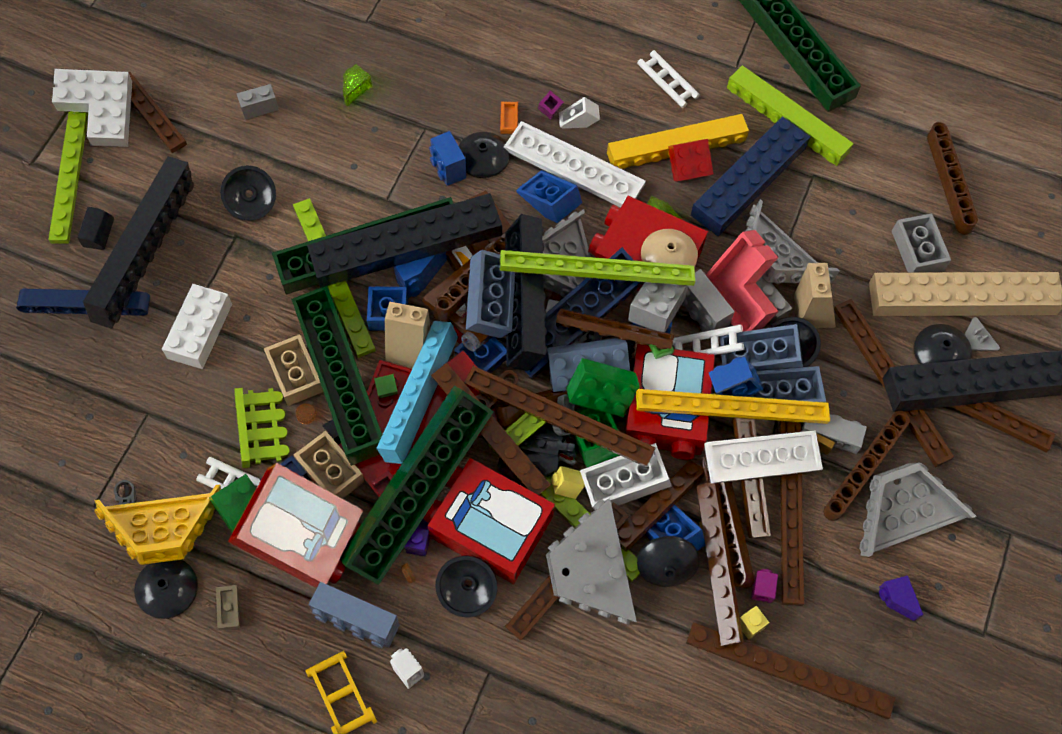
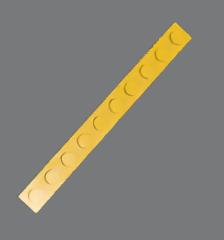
[636,389,830,424]

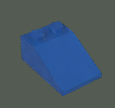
[516,170,582,223]
[394,252,447,298]
[645,505,706,551]

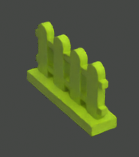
[234,388,289,468]

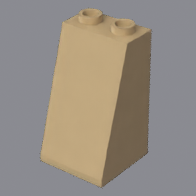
[794,263,836,328]
[385,302,430,369]

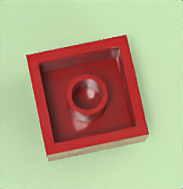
[668,139,713,181]

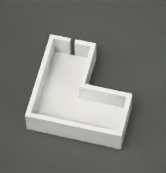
[52,69,132,147]

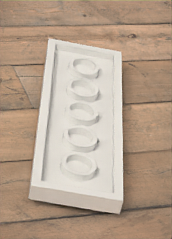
[704,430,823,483]

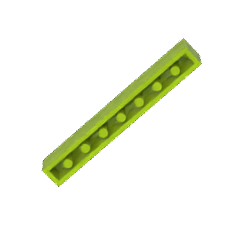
[727,65,854,166]

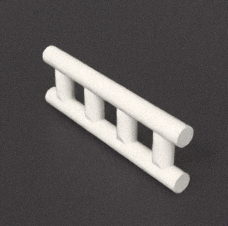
[637,50,700,108]
[672,324,744,355]
[196,457,260,489]

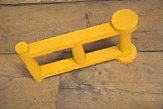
[305,650,377,734]

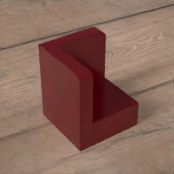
[372,470,393,496]

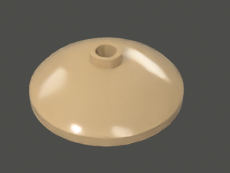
[641,229,698,267]

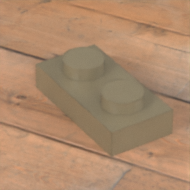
[216,585,240,630]

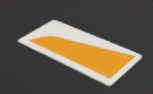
[452,246,472,266]

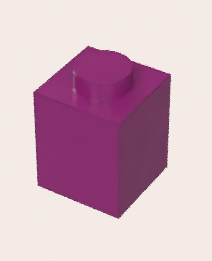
[538,91,563,120]
[751,569,778,603]

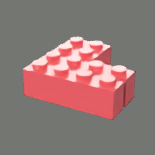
[706,230,779,332]

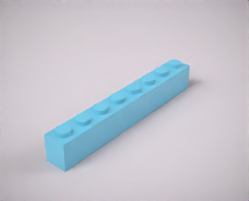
[377,321,458,464]

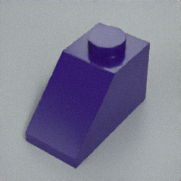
[405,519,430,557]
[879,576,923,621]

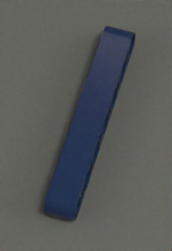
[16,289,150,316]

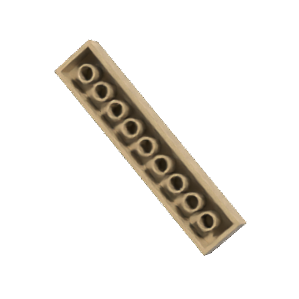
[869,272,1062,316]

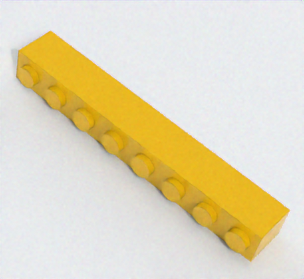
[607,114,749,170]

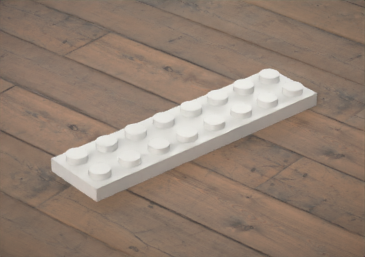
[504,121,646,207]

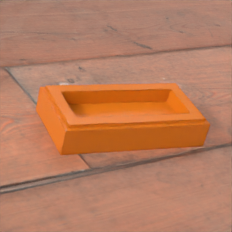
[500,102,518,134]

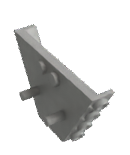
[746,199,840,285]
[542,209,591,297]
[860,463,977,557]
[546,498,637,625]

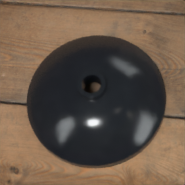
[459,132,510,178]
[220,165,276,221]
[769,317,821,367]
[914,324,972,364]
[637,536,699,587]
[435,555,498,617]
[134,559,198,619]

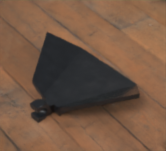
[497,423,578,488]

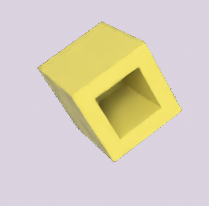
[551,466,585,499]
[740,606,769,640]

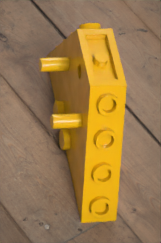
[94,484,221,565]

